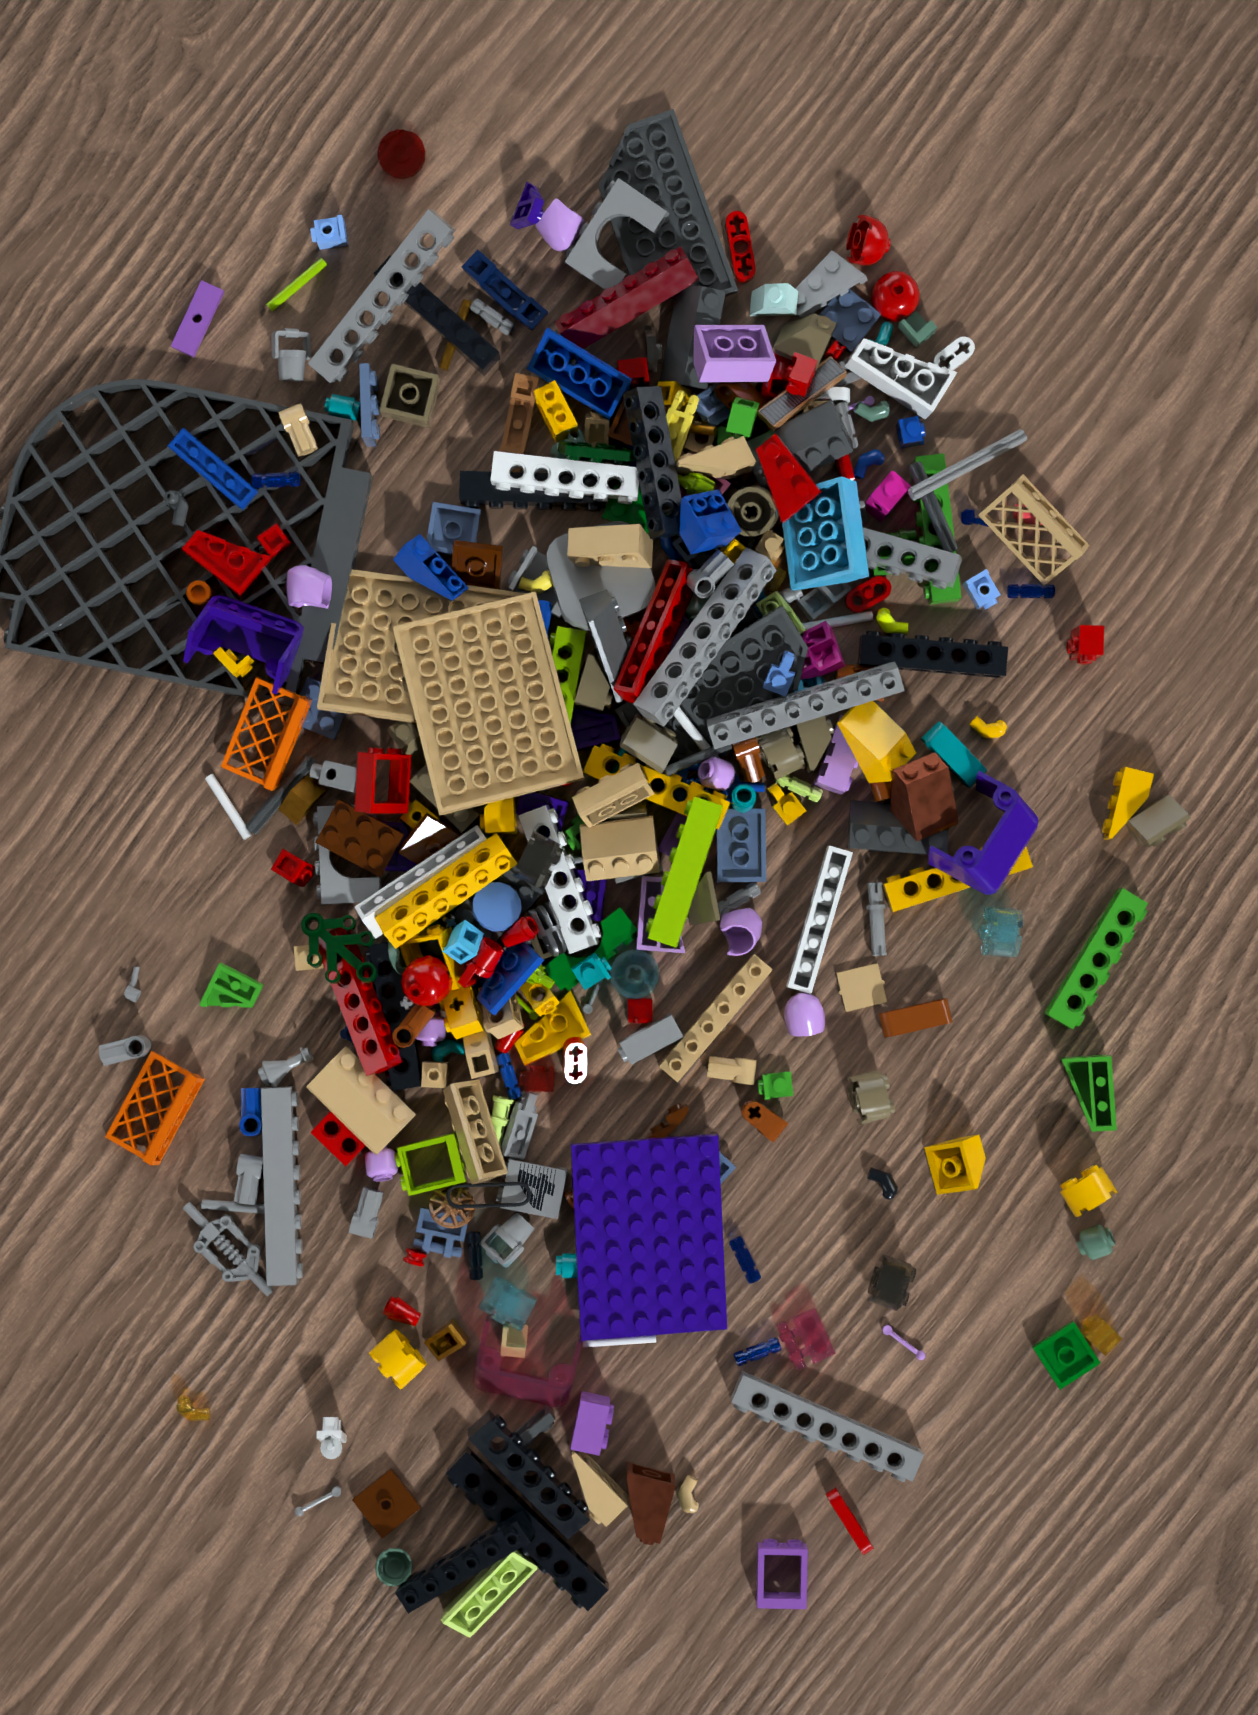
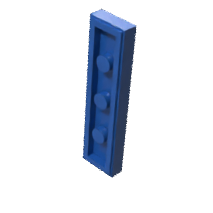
[167,428,258,510]

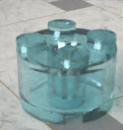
[979,906,1023,958]
[610,949,659,999]
[478,1277,538,1331]

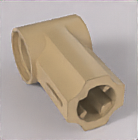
[278,403,318,456]
[707,1056,757,1085]

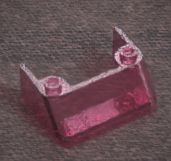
[473,1315,582,1407]

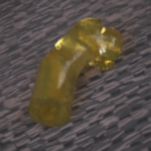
[176,1396,211,1421]

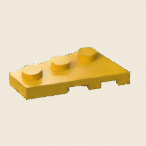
[514,990,591,1066]

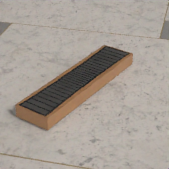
[757,356,847,431]

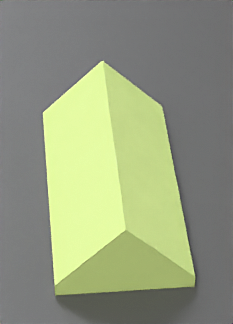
[441,1549,538,1638]

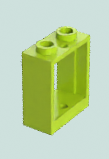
[394,1132,467,1196]

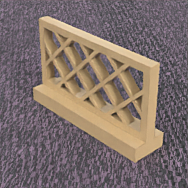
[978,474,1090,586]

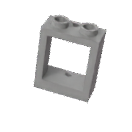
[617,1013,683,1065]

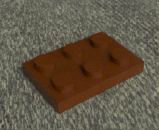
[315,799,404,877]

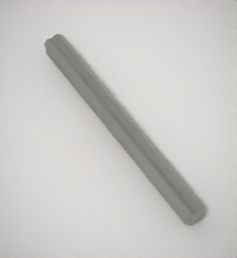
[908,429,1027,500]

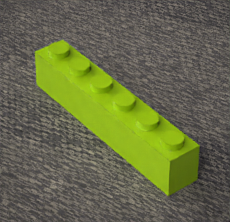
[645,796,723,948]

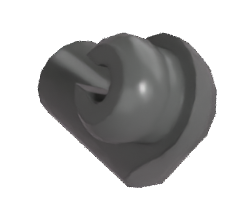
[164,490,188,527]

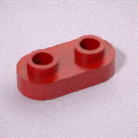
[845,576,892,613]

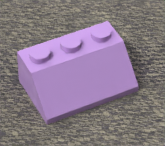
[694,325,776,382]

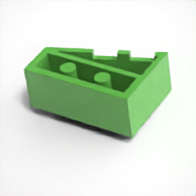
[1061,1054,1117,1132]

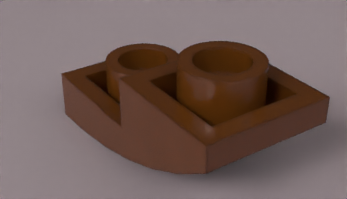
[647,1103,689,1138]

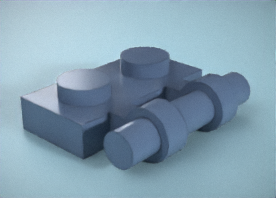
[413,1207,468,1258]

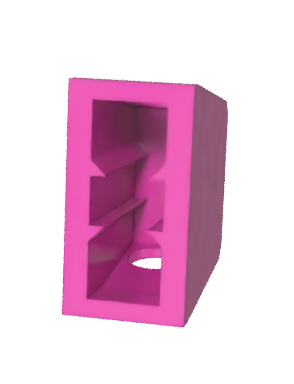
[865,470,911,523]

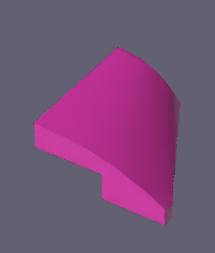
[800,621,845,680]

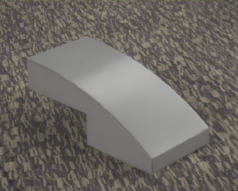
[796,583,852,622]

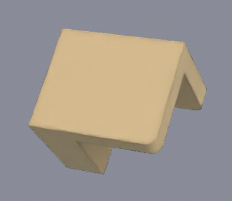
[500,1322,528,1358]

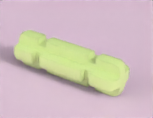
[776,774,823,802]

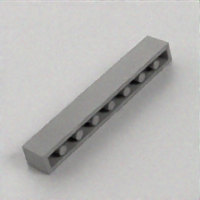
[261,1086,303,1286]

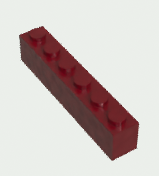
[555,246,700,349]

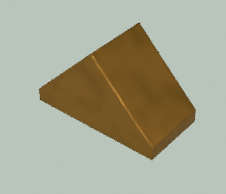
[278,773,329,825]
[424,1319,469,1362]

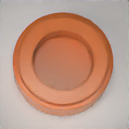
[186,580,212,606]

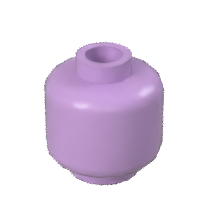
[698,757,735,791]
[416,1011,446,1046]
[365,1145,398,1182]

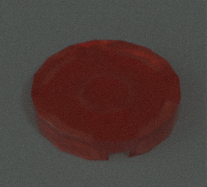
[377,129,426,179]

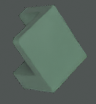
[897,311,938,349]

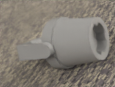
[271,328,311,381]
[481,1212,535,1268]

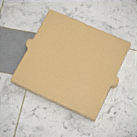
[836,963,887,1012]

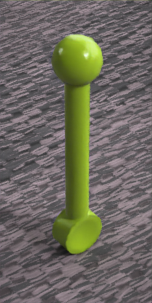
[516,994,539,1020]

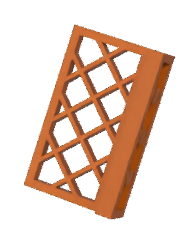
[221,677,313,791]
[105,1051,205,1165]

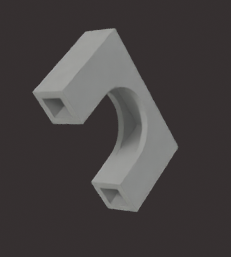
[565,178,669,290]
[313,805,382,905]

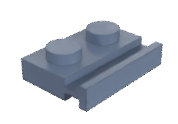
[696,383,731,426]

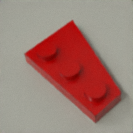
[756,434,822,523]
[182,530,271,596]

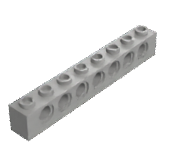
[308,209,456,383]
[633,548,777,727]
[706,661,905,749]
[730,1371,924,1482]

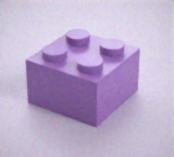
[570,1391,614,1456]

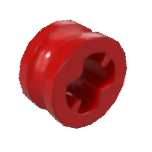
[824,340,846,361]
[403,1248,427,1266]

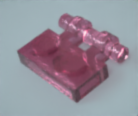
[777,1308,836,1370]

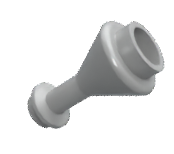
[258,1047,314,1087]

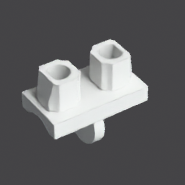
[317,1417,347,1459]

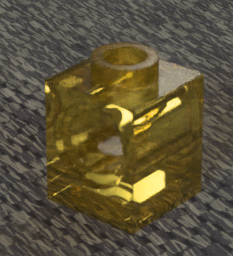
[1080,1314,1122,1356]

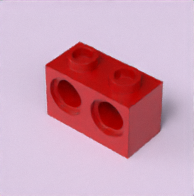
[310,1111,366,1167]

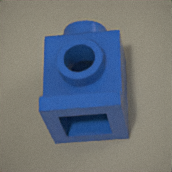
[896,416,925,449]

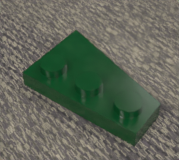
[558,441,635,465]

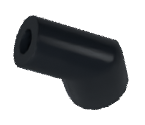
[867,1167,898,1200]

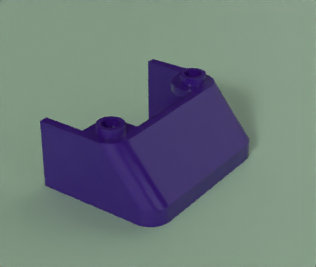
[183,595,304,695]
[929,771,1038,895]

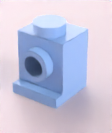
[310,215,348,250]
[962,569,1001,610]

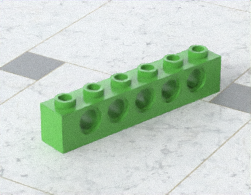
[909,453,962,605]
[1044,888,1148,1029]

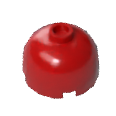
[846,215,891,265]
[871,271,920,322]
[401,955,453,1006]

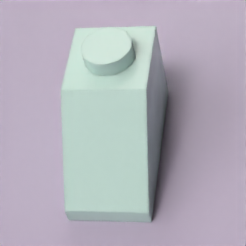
[749,283,798,317]

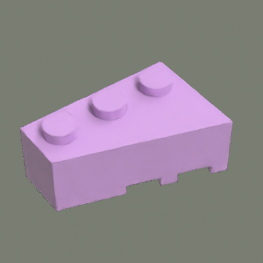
[813,715,858,795]
[636,876,685,953]

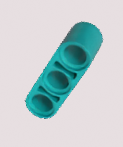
[921,721,987,789]

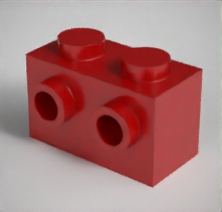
[1066,625,1104,665]

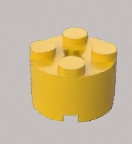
[1060,1164,1118,1217]
[369,1329,427,1390]

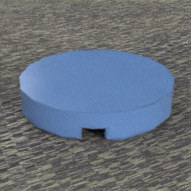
[472,882,521,931]

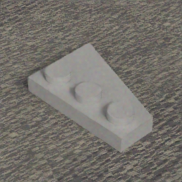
[795,250,868,318]

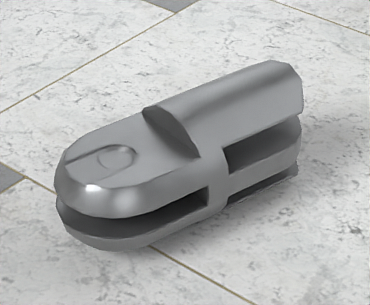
[527,901,567,956]

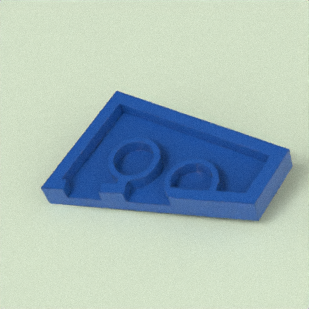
[477,942,544,1015]

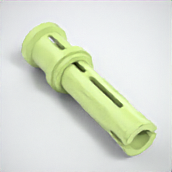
[491,1095,514,1149]

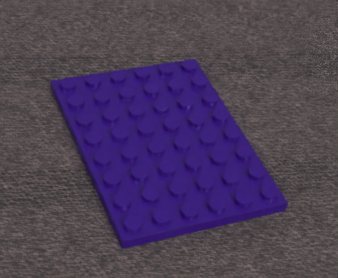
[570,1134,727,1341]

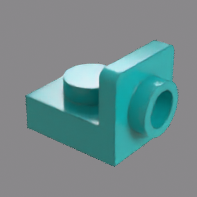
[571,952,612,990]

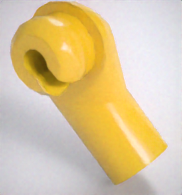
[969,716,1007,739]

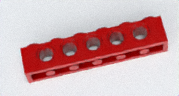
[613,559,693,703]
[319,926,402,1076]

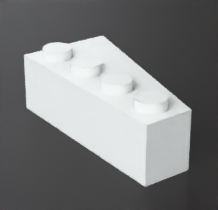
[845,338,957,419]

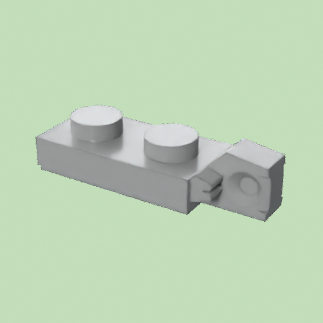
[501,1090,538,1160]

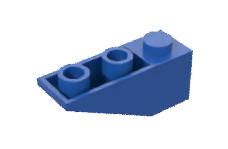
[393,534,469,601]

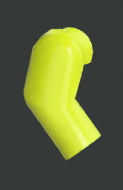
[876,608,908,635]

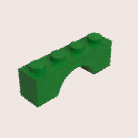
[544,907,638,991]

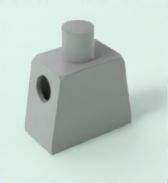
[310,760,357,794]

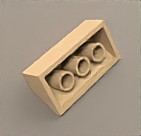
[306,1046,416,1155]
[443,1080,508,1184]

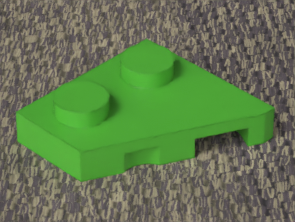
[199,963,264,1008]

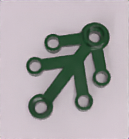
[301,913,377,984]

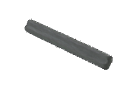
[909,462,958,552]
[246,754,316,835]

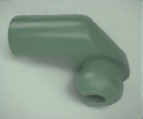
[854,401,890,422]

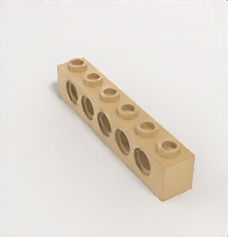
[659,954,773,1082]

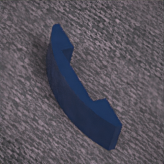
[462,249,549,331]

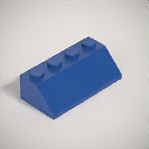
[527,328,632,420]

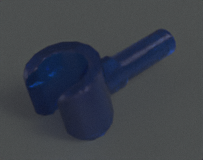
[961,509,989,527]

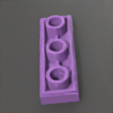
[171,280,225,358]

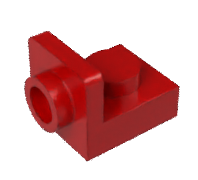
[271,849,315,887]

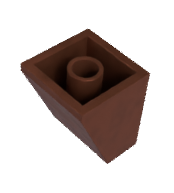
[890,752,959,842]
[626,1462,676,1545]

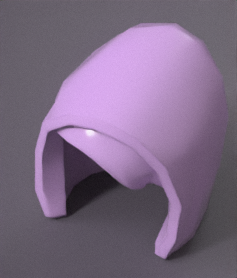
[535,198,585,252]
[286,565,332,609]
[720,908,762,956]
[784,992,825,1036]

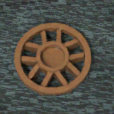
[429,1185,475,1228]

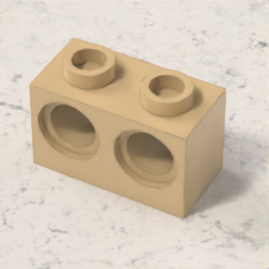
[478,987,524,1039]

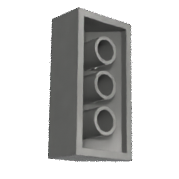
[659,285,726,390]
[746,399,853,491]
[579,589,632,703]
[846,800,949,855]

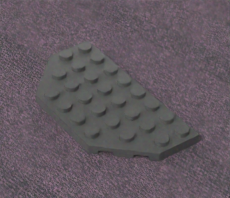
[598,109,738,300]
[615,605,808,764]

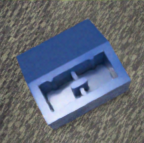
[679,489,741,554]

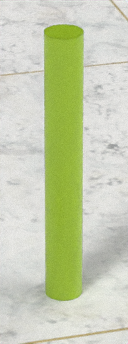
[266,258,327,312]

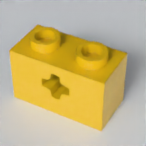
[439,985,484,1039]

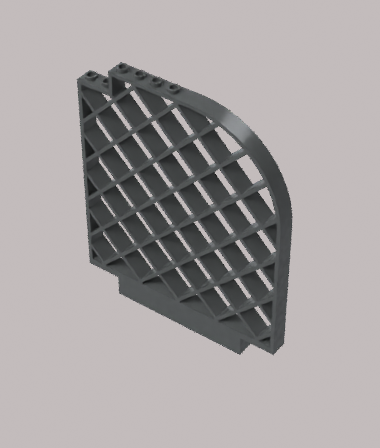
[0,379,373,707]

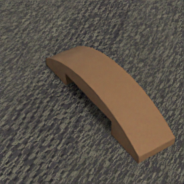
[499,373,539,472]

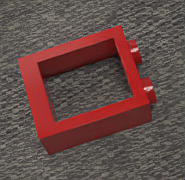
[354,748,411,813]

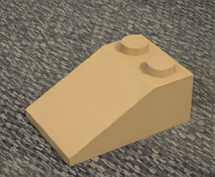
[571,1450,628,1527]

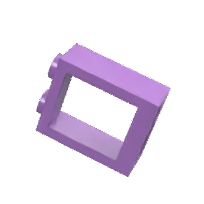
[756,1539,808,1609]

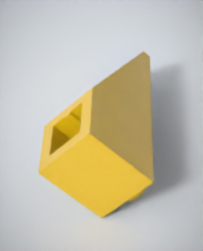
[1102,767,1154,840]

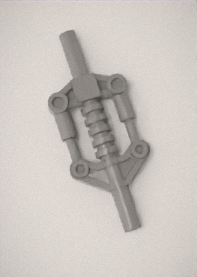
[183,1202,274,1296]

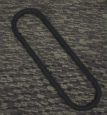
[446,1182,531,1208]

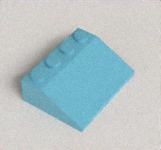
[782,476,869,591]

